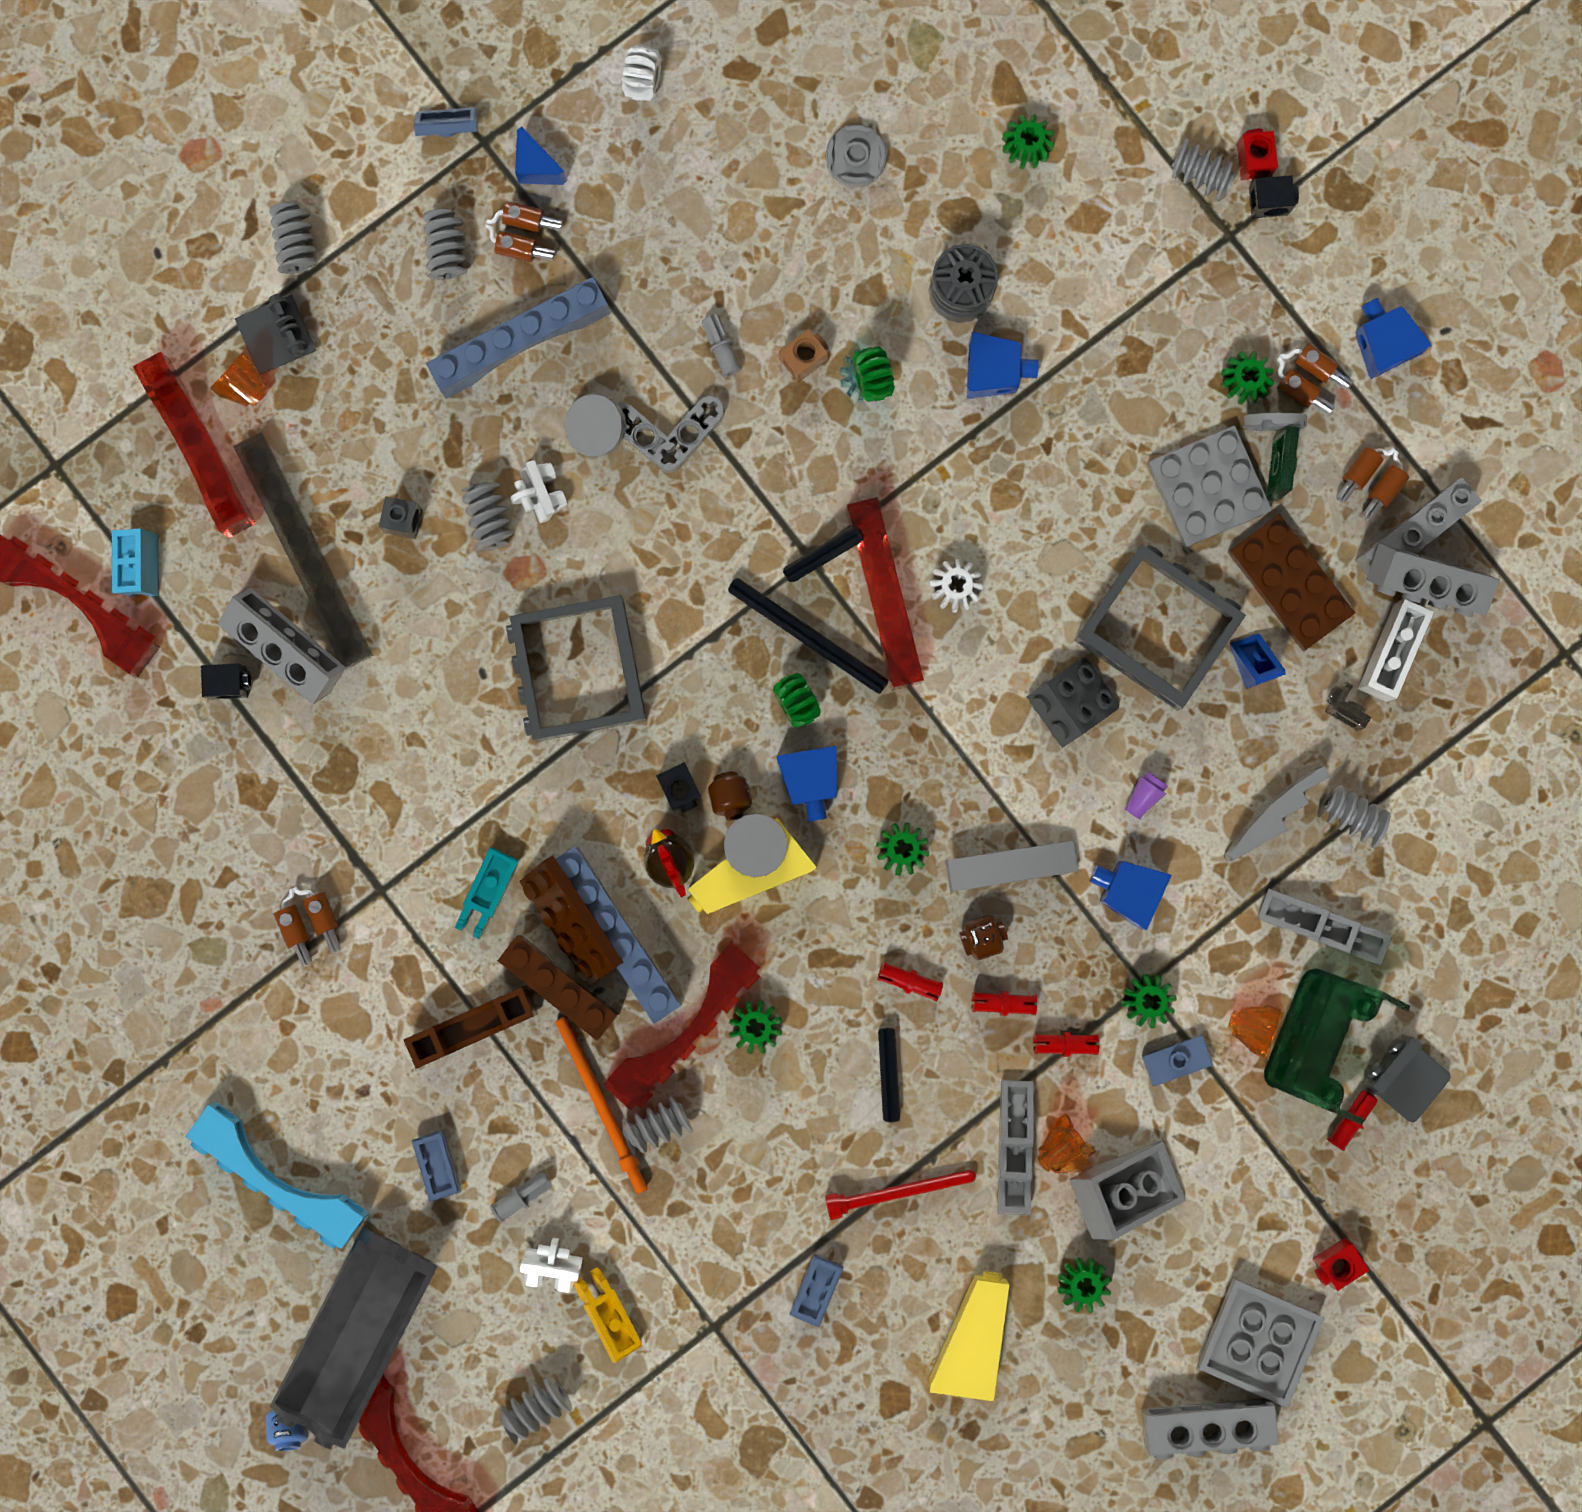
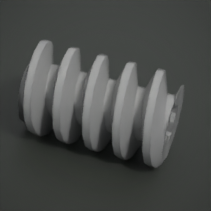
[1171,138,1241,201]
[269,202,317,274]
[423,209,467,280]
[461,482,513,552]
[1317,785,1391,849]
[622,1097,693,1158]
[499,1377,572,1444]

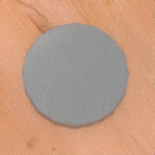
[825,124,887,188]
[565,394,626,457]
[1243,413,1307,431]
[724,814,787,877]

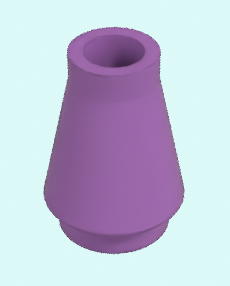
[1125,771,1168,820]

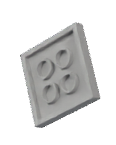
[1147,425,1272,549]
[1196,1278,1324,1408]

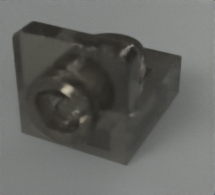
[1324,682,1372,731]

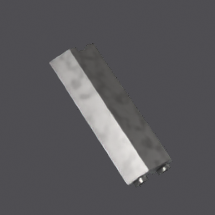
[269,1227,438,1449]

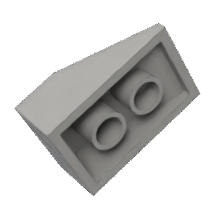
[1069,1141,1186,1240]

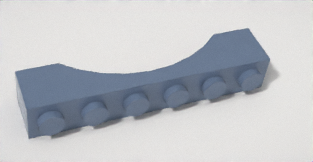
[426,277,610,399]
[556,846,682,1024]

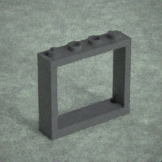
[1074,544,1246,711]
[506,595,647,742]

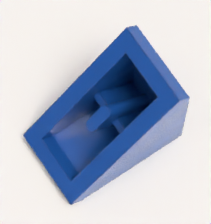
[515,126,567,185]
[1230,633,1285,689]

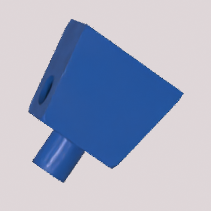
[1356,298,1432,379]
[966,333,1039,399]
[776,746,837,822]
[1089,861,1172,930]

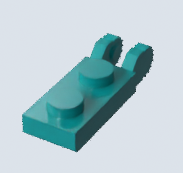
[455,847,520,940]

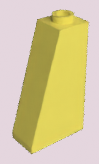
[687,818,817,914]
[928,1271,1009,1402]

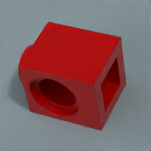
[1236,128,1278,181]
[1312,1238,1370,1291]

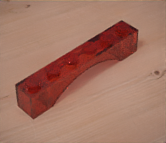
[133,351,257,538]
[846,497,924,691]
[0,534,160,677]
[603,941,760,1111]
[358,1374,480,1512]

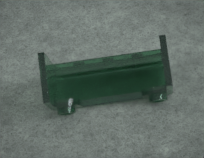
[1264,968,1410,1125]

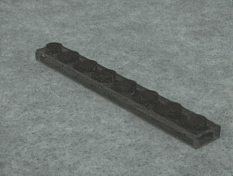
[233,432,374,670]

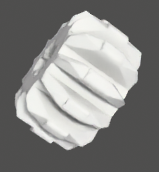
[622,45,662,101]
[929,559,983,613]

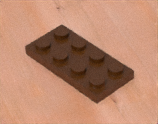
[1228,514,1355,651]
[519,855,624,987]

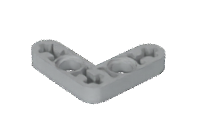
[618,396,724,473]

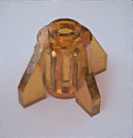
[210,352,266,407]
[1228,1005,1284,1059]
[1038,1113,1096,1174]

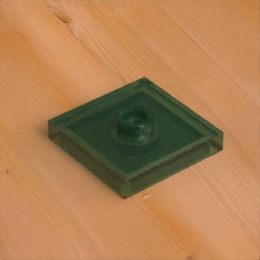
[1266,426,1300,502]

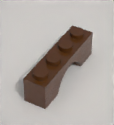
[497,935,620,1041]
[403,985,538,1069]

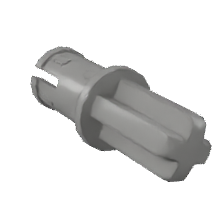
[702,314,742,378]
[490,1172,552,1223]

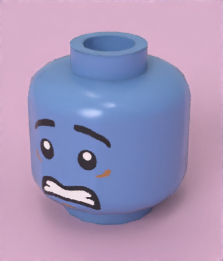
[266,1410,309,1451]

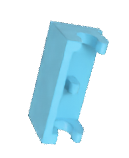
[112,529,158,597]

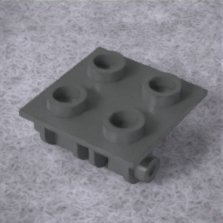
[235,294,316,375]

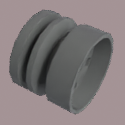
[929,244,999,323]

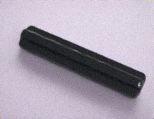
[783,526,864,582]
[878,1027,900,1122]

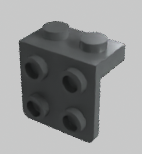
[1026,658,1119,748]
[1363,1035,1451,1122]

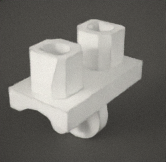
[511,460,567,523]
[520,1237,583,1293]

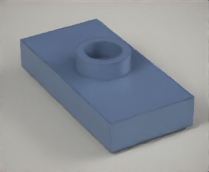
[414,107,479,137]
[1142,1035,1213,1086]
[411,1130,462,1202]
[789,1254,844,1327]

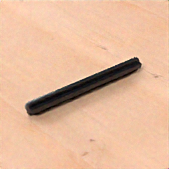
[728,578,888,694]

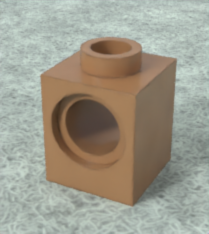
[779,329,829,383]

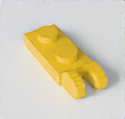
[574,1267,643,1363]

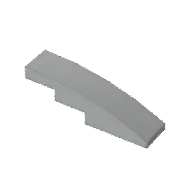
[1224,766,1330,861]
[945,840,1078,892]
[1258,889,1392,966]
[998,1080,1034,1216]

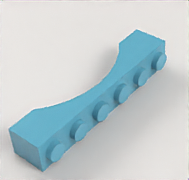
[185,1102,370,1249]

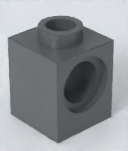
[379,496,422,540]

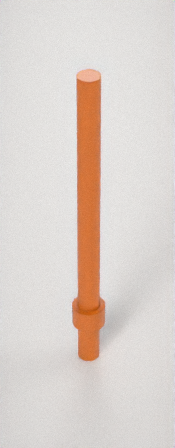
[555,1016,648,1194]

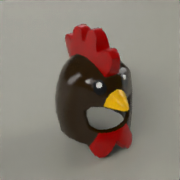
[644,829,695,897]

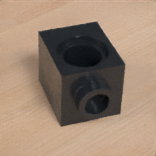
[1249,175,1299,219]
[201,663,252,700]
[656,762,702,814]

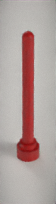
[825,1170,976,1221]

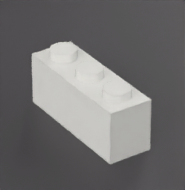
[1358,599,1434,702]

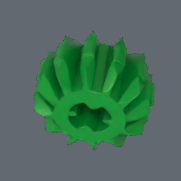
[1002,114,1054,170]
[852,346,895,402]
[1220,351,1274,405]
[773,673,821,728]
[876,822,930,876]
[1121,974,1177,1028]
[729,1000,782,1054]
[1057,1257,1112,1313]

